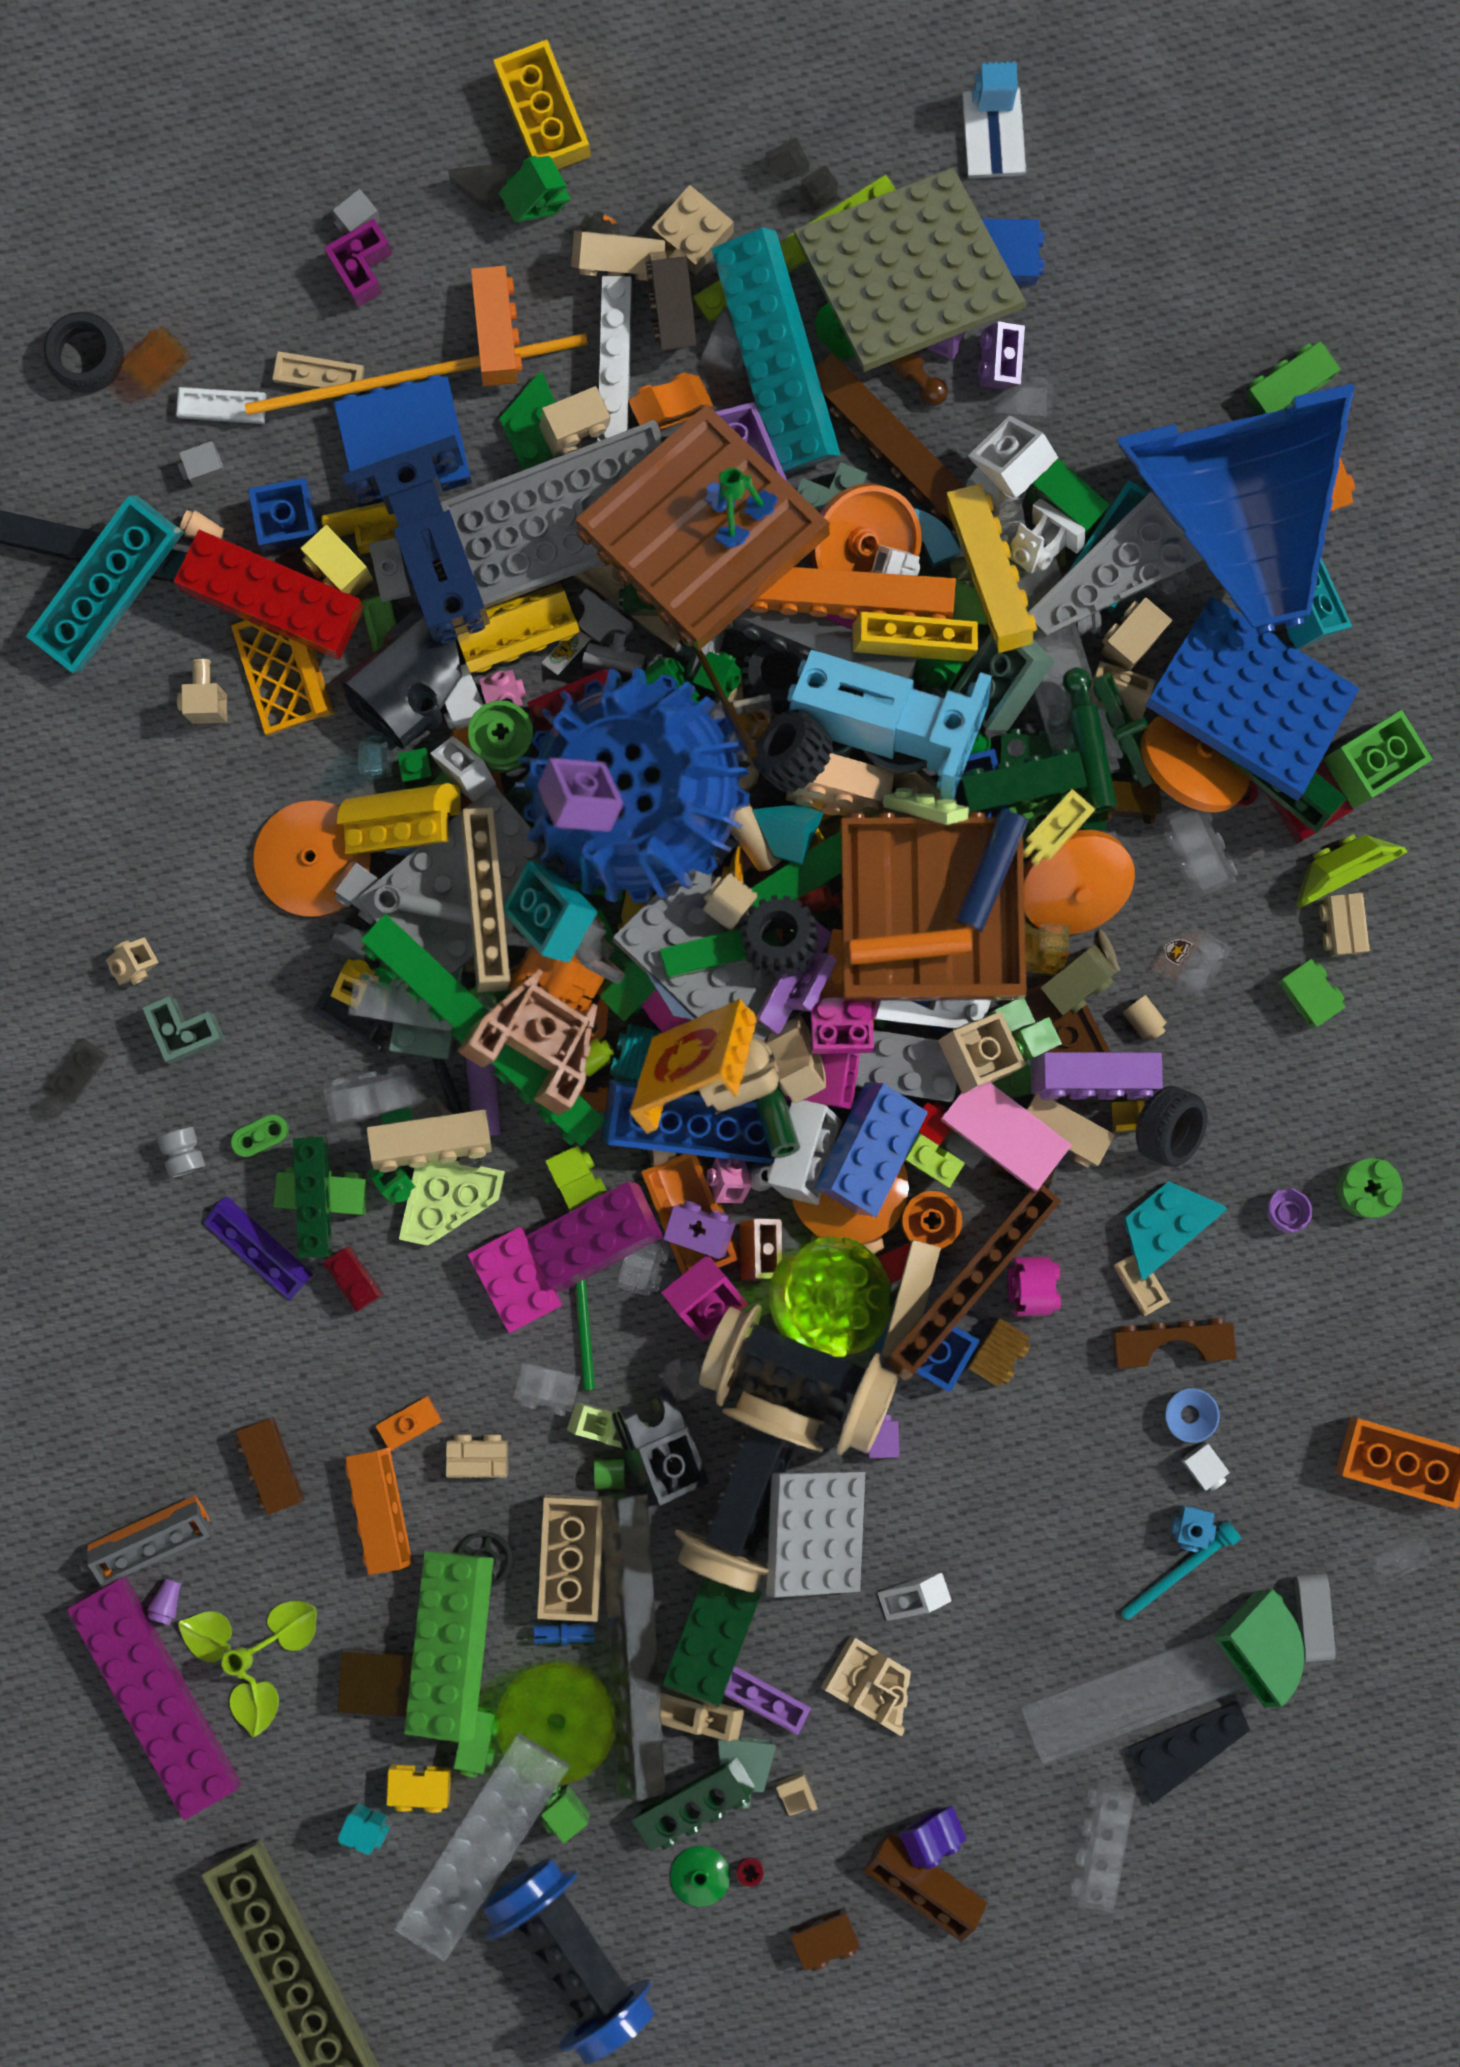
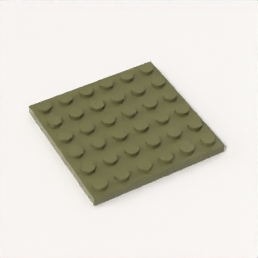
[794,168,1026,372]

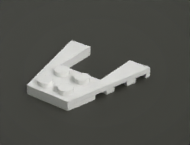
[872,1000,991,1029]

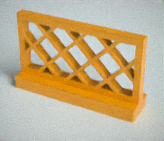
[231,620,335,736]

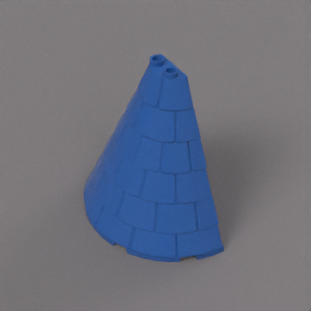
[1117,383,1355,634]

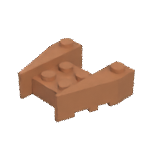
[458,969,597,1115]

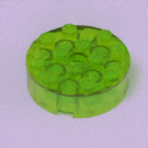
[769,1236,892,1358]
[496,1658,617,1785]

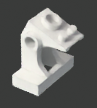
[1009,498,1085,574]

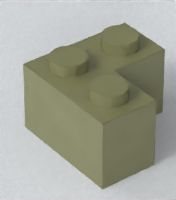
[1041,945,1117,1015]

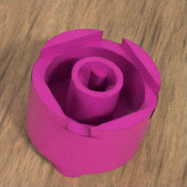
[1007,1256,1061,1317]

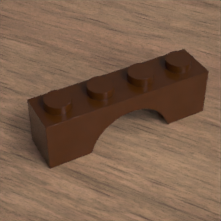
[1111,1317,1237,1369]

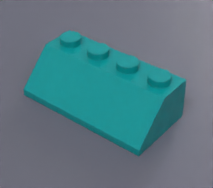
[1285,558,1353,649]

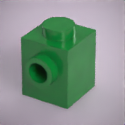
[693,651,742,699]

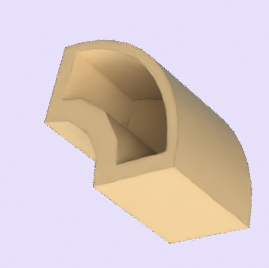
[767,1015,826,1103]

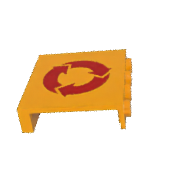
[630,999,757,1133]

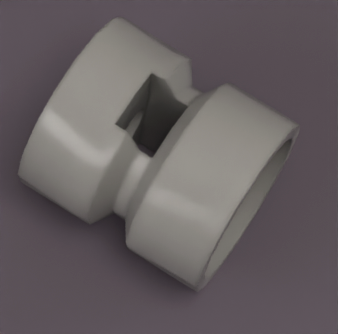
[157,1127,206,1178]

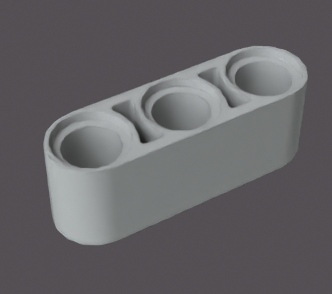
[1294,1573,1336,1663]

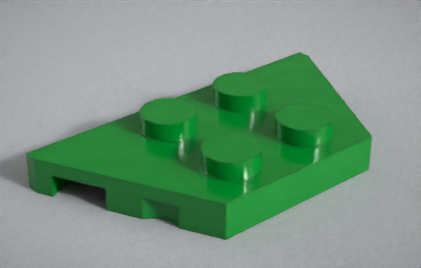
[500,372,562,471]

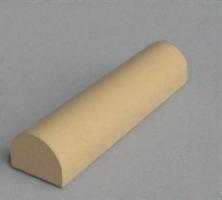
[731,805,781,871]

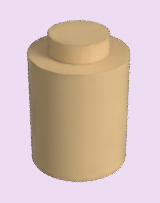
[1122,995,1167,1041]

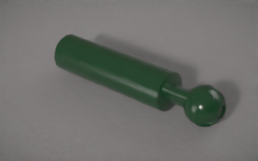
[1062,667,1117,813]
[754,1055,800,1158]

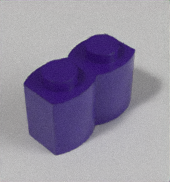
[900,1805,967,1869]

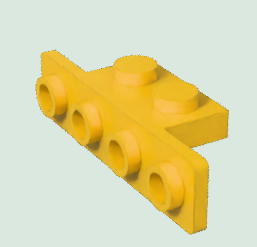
[321,502,399,554]

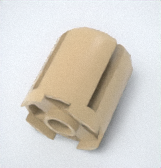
[699,1037,779,1114]

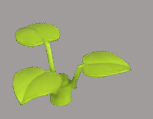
[178,1601,317,1737]

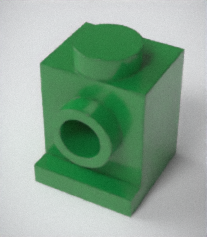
[367,1166,416,1205]

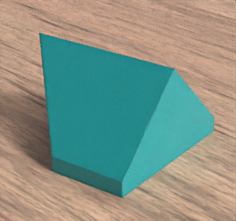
[751,805,823,865]

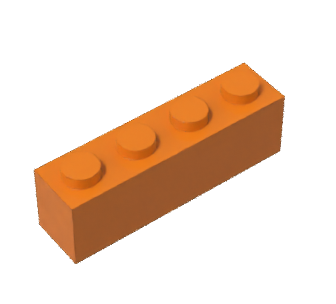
[471,266,522,386]
[345,1447,413,1575]

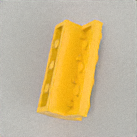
[457,582,580,673]
[337,783,461,855]

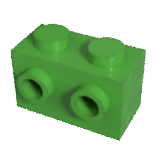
[1277,959,1346,1029]
[541,1785,590,1844]

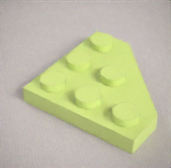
[399,1160,505,1246]

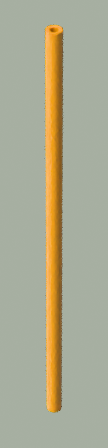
[244,333,588,415]

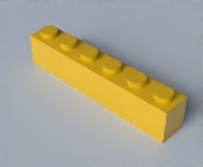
[947,483,1037,653]

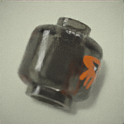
[578,211,622,235]

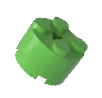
[1336,1158,1402,1218]

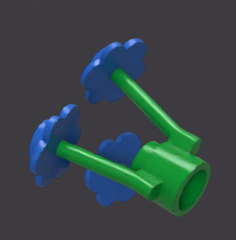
[705,468,778,547]

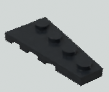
[1128,1701,1250,1805]

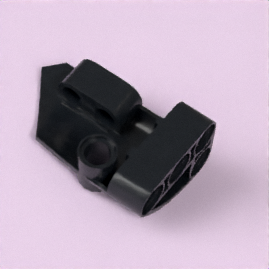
[340,605,462,749]

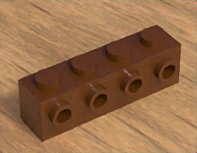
[863,1832,988,1942]

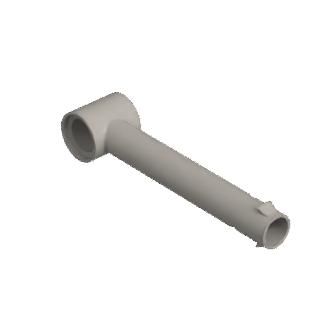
[374,884,513,934]

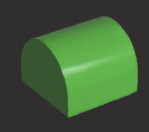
[594,1458,625,1490]

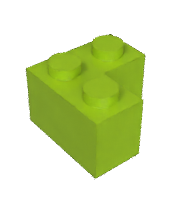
[546,1146,607,1212]

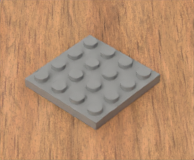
[766,1471,865,1597]

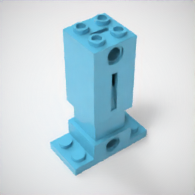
[788,650,991,800]

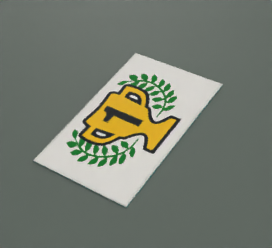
[542,631,591,675]

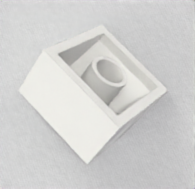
[968,415,1058,498]

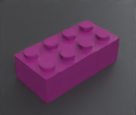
[526,1181,663,1291]

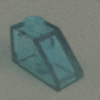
[358,735,394,781]

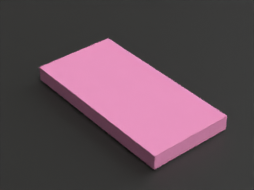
[941,1083,1072,1193]

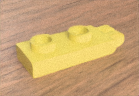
[1023,789,1095,866]

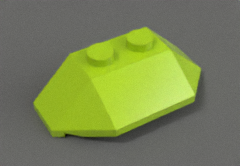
[1296,834,1407,909]

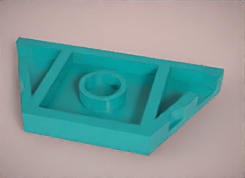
[1123,1181,1227,1282]

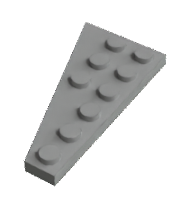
[1028,492,1203,637]

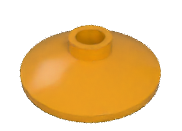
[722,846,743,884]

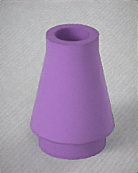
[147,1578,181,1625]

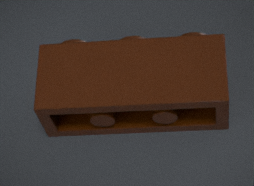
[235,1417,305,1516]

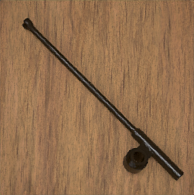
[691,645,769,758]

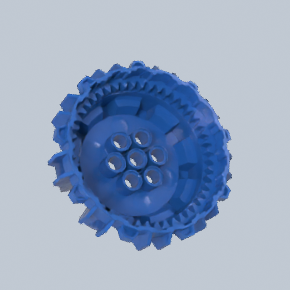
[515,667,750,903]

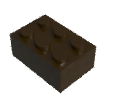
[645,249,697,350]

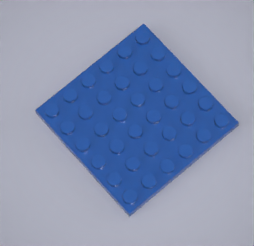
[1145,596,1360,801]

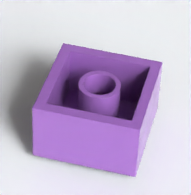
[538,758,623,831]

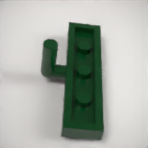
[1092,671,1155,787]

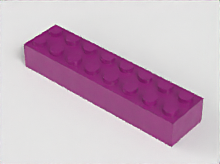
[67,1576,242,1821]

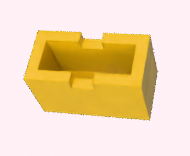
[387,1764,451,1813]

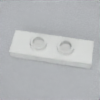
[176,387,267,424]

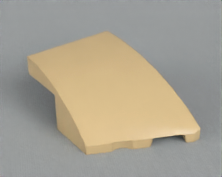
[821,1635,911,1736]

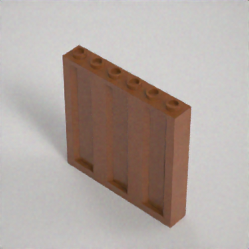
[575,404,830,651]
[840,812,1026,1001]

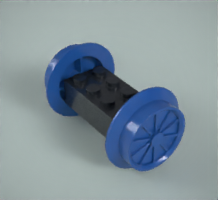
[482,1857,655,2064]

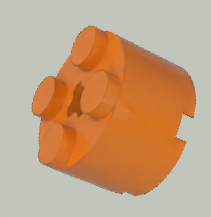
[901,1191,962,1249]

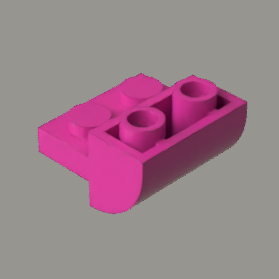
[811,998,874,1054]

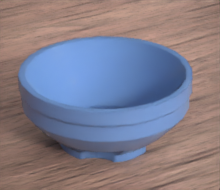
[1165,1388,1220,1443]

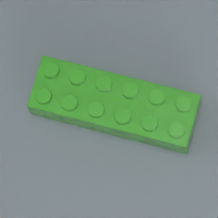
[404,1551,494,1742]

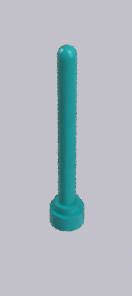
[1121,1520,1242,1620]

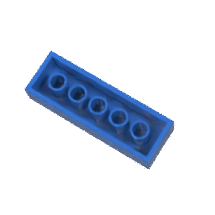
[601,1080,788,1164]

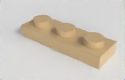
[273,351,364,397]

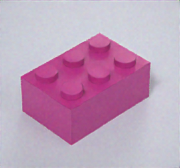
[468,1226,564,1333]

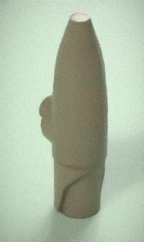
[1098,929,1121,972]

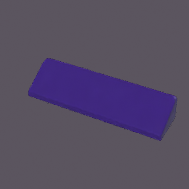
[203,1197,313,1301]

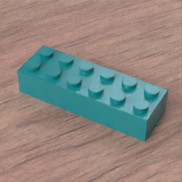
[26,495,184,673]

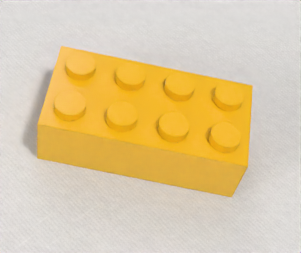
[493,39,591,170]

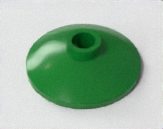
[815,303,855,359]
[670,1846,730,1907]

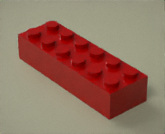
[174,529,364,660]

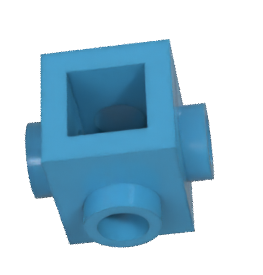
[1171,1505,1216,1552]

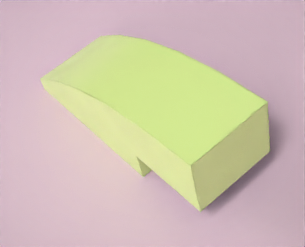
[567,1402,649,1448]

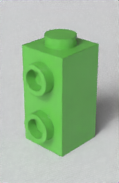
[454,1706,501,1777]

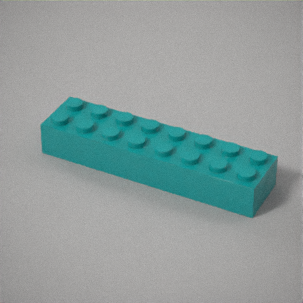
[711,227,841,474]

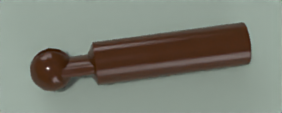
[888,351,948,406]

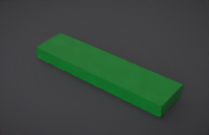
[658,928,781,980]

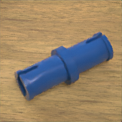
[534,1622,594,1646]

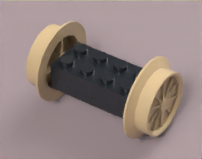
[699,1304,899,1455]
[675,1391,824,1592]

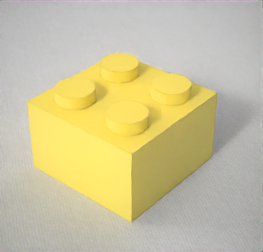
[301,524,373,597]

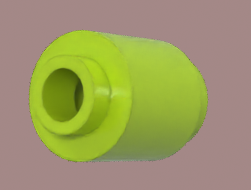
[585,1037,615,1077]

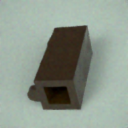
[1093,781,1162,824]

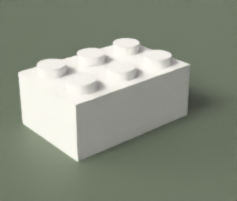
[767,1100,842,1205]

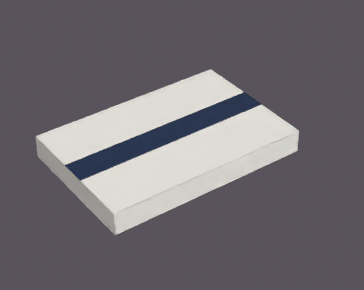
[962,88,1026,179]

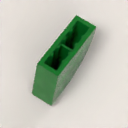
[1213,1589,1304,1708]

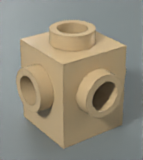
[106,937,159,985]

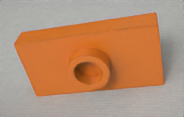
[376,1396,442,1451]

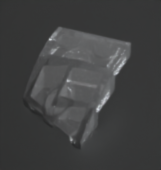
[575,915,626,985]

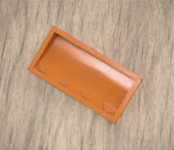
[641,1154,741,1275]

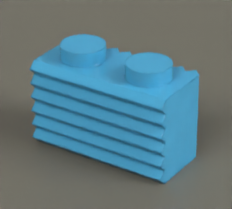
[972,61,1018,112]

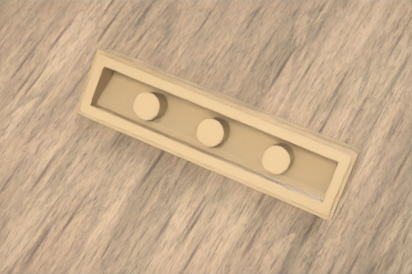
[881,1240,941,1358]

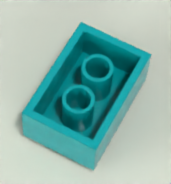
[503,860,597,963]

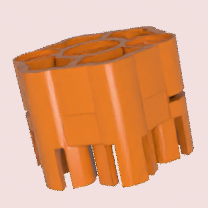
[509,944,607,1013]

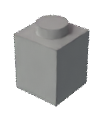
[333,189,381,236]
[178,441,226,487]

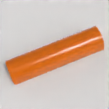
[847,928,972,965]

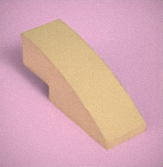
[644,1689,744,1742]

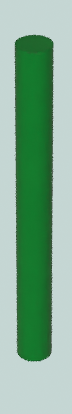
[574,1279,595,1390]

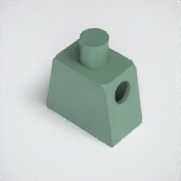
[719,1736,776,1808]

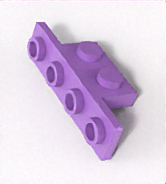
[756,920,837,1034]

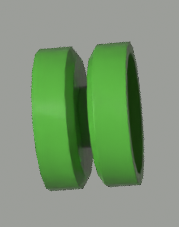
[468,701,533,773]

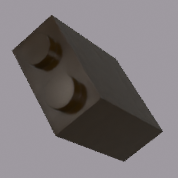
[337,1648,413,1717]

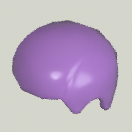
[1267,1188,1312,1233]

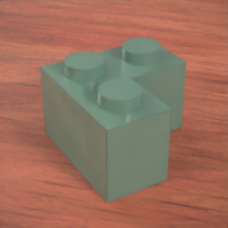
[797,462,867,513]
[142,996,226,1064]

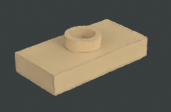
[1113,1255,1170,1317]

